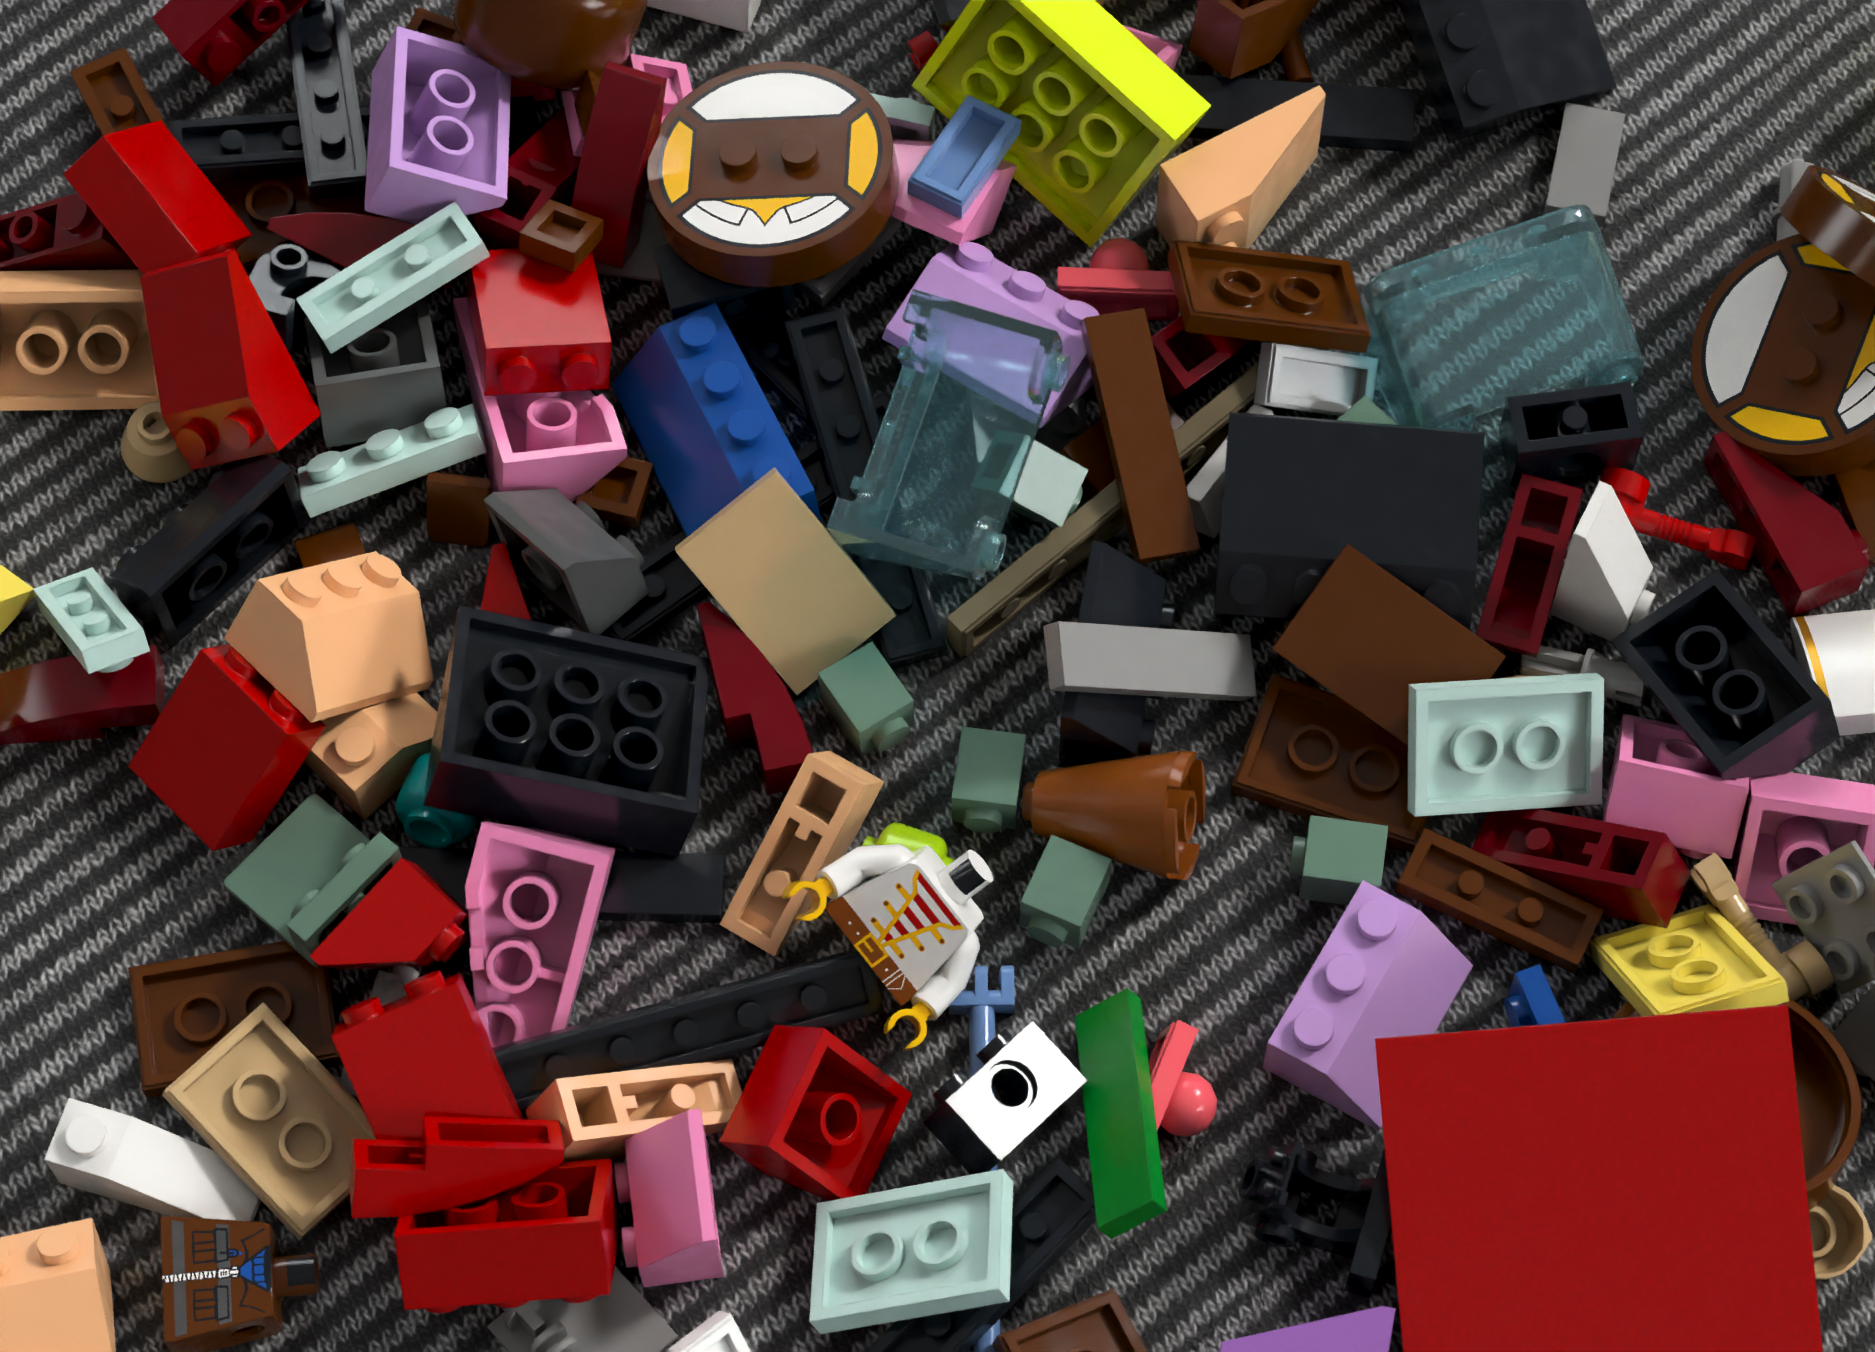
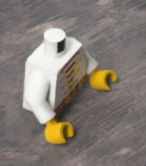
[782,844,993,1051]

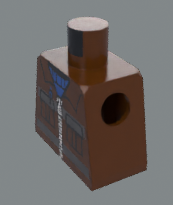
[160,1216,320,1352]

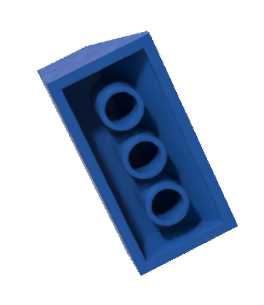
[611,302,822,537]

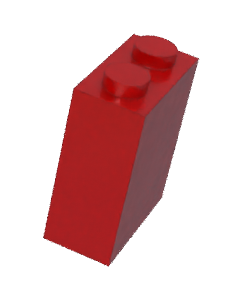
[63,120,252,275]
[467,249,612,396]
[128,644,326,851]
[331,970,524,1141]

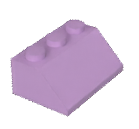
[364,26,511,225]
[882,241,1099,428]
[1263,880,1473,1131]

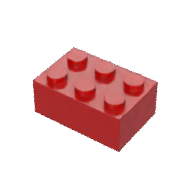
[394,1159,620,1313]

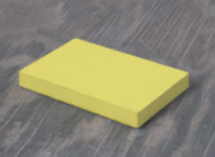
[1590,904,1789,1016]

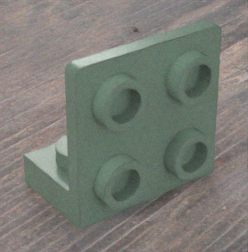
[224,794,402,968]

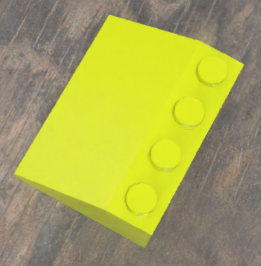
[911,0,1212,248]

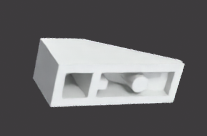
[1550,481,1656,642]
[44,1098,261,1221]

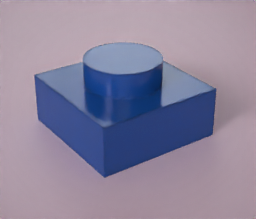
[1504,964,1566,1027]

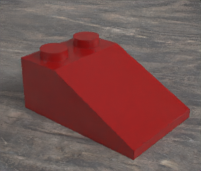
[140,250,321,470]

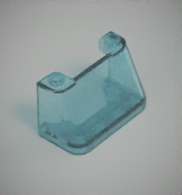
[1360,205,1644,431]
[827,289,1070,580]

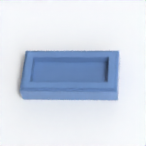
[907,95,1022,219]

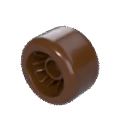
[453,0,648,91]

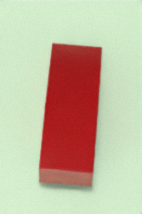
[350,1116,564,1218]

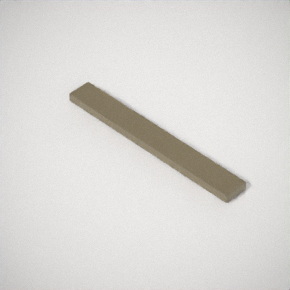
[947,343,1329,658]

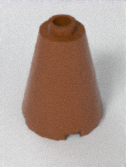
[1022,750,1206,881]

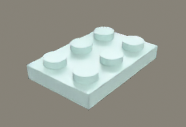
[1408,673,1604,817]
[809,1169,1013,1334]

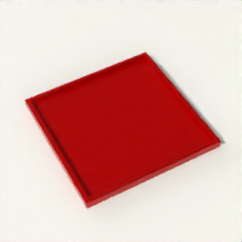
[1375,1004,1823,1352]

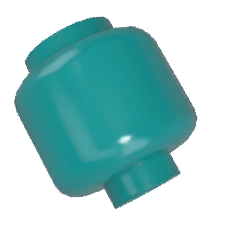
[395,752,479,848]

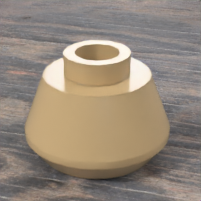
[121,401,193,483]

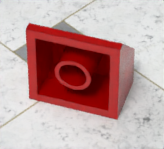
[309,857,470,970]
[719,1025,912,1201]

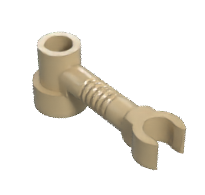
[1689,852,1834,1001]

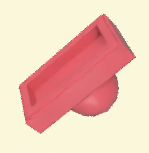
[1057,237,1179,321]
[1148,1020,1217,1137]

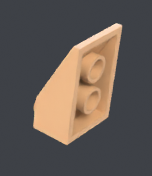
[1155,85,1326,249]

